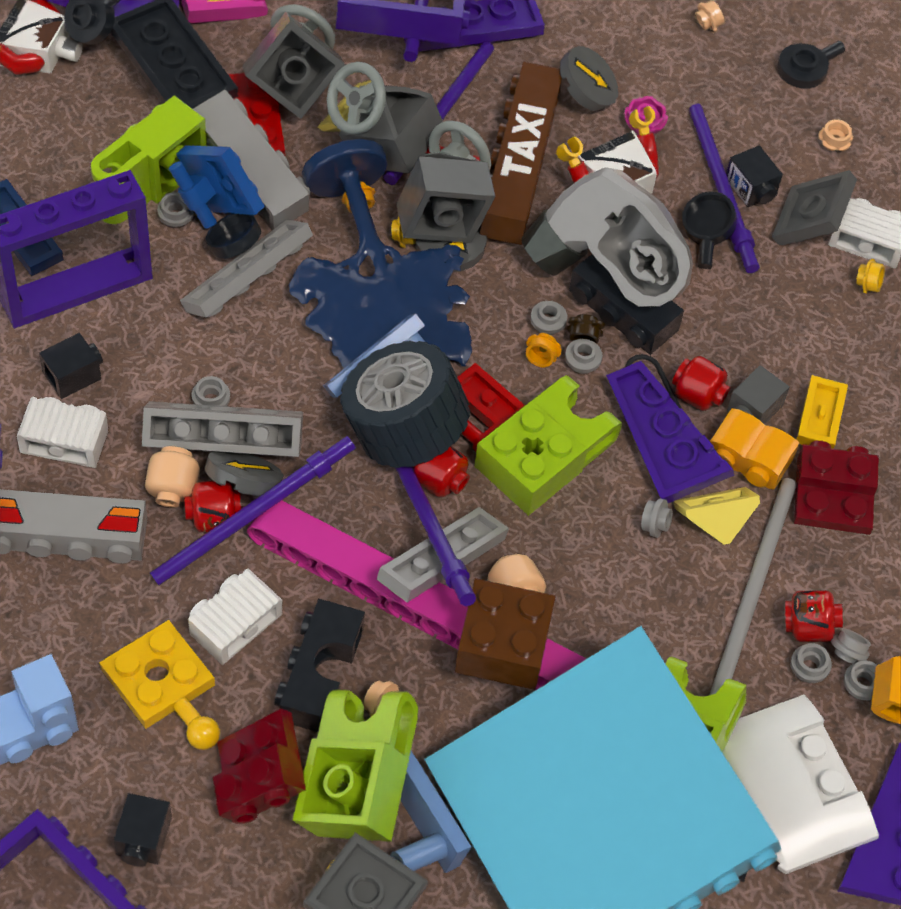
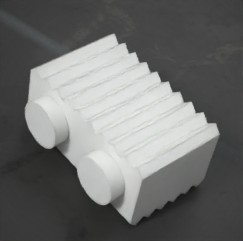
[828,198,901,268]
[17,397,108,468]
[188,569,282,665]

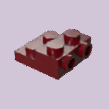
[794,441,879,535]
[213,709,306,824]

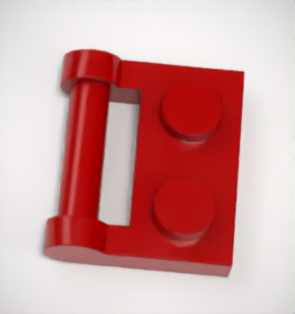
[457,363,525,452]

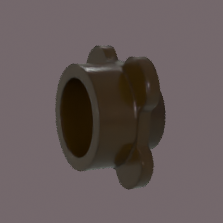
[567,314,605,344]

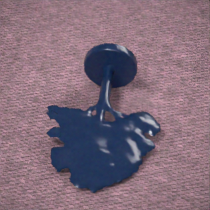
[289,139,473,368]

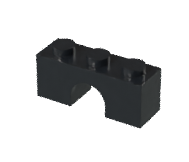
[569,254,684,355]
[274,598,365,732]

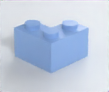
[0,654,78,765]

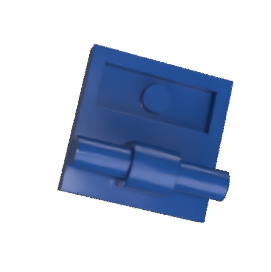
[169,145,265,229]

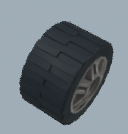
[340,341,470,468]

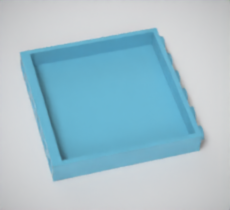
[424,626,782,909]

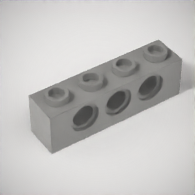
[142,401,303,457]

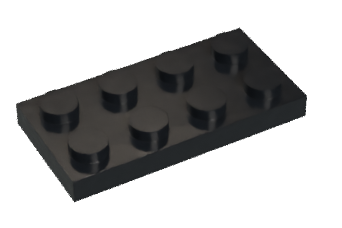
[110,0,238,109]

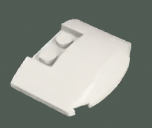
[722,695,879,874]

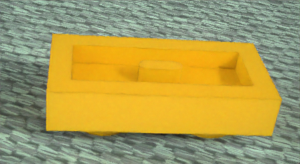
[796,375,848,449]

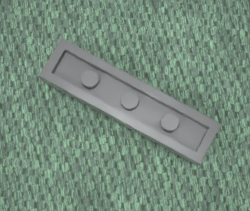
[180,219,313,318]
[377,507,509,602]

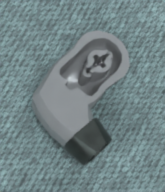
[522,167,693,306]

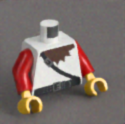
[0,0,82,75]
[556,106,659,194]

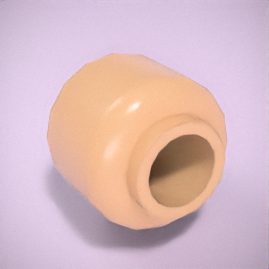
[145,446,200,507]
[487,554,546,593]

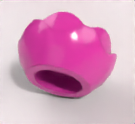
[625,96,668,134]

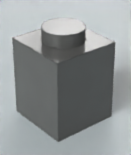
[727,365,790,425]

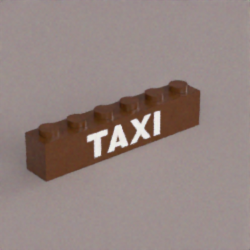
[480,61,562,245]

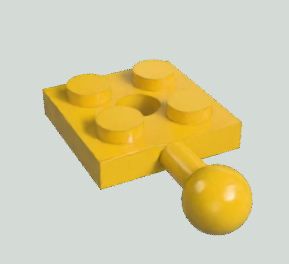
[99,620,220,750]

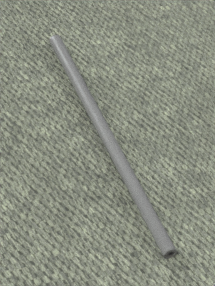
[709,478,797,695]

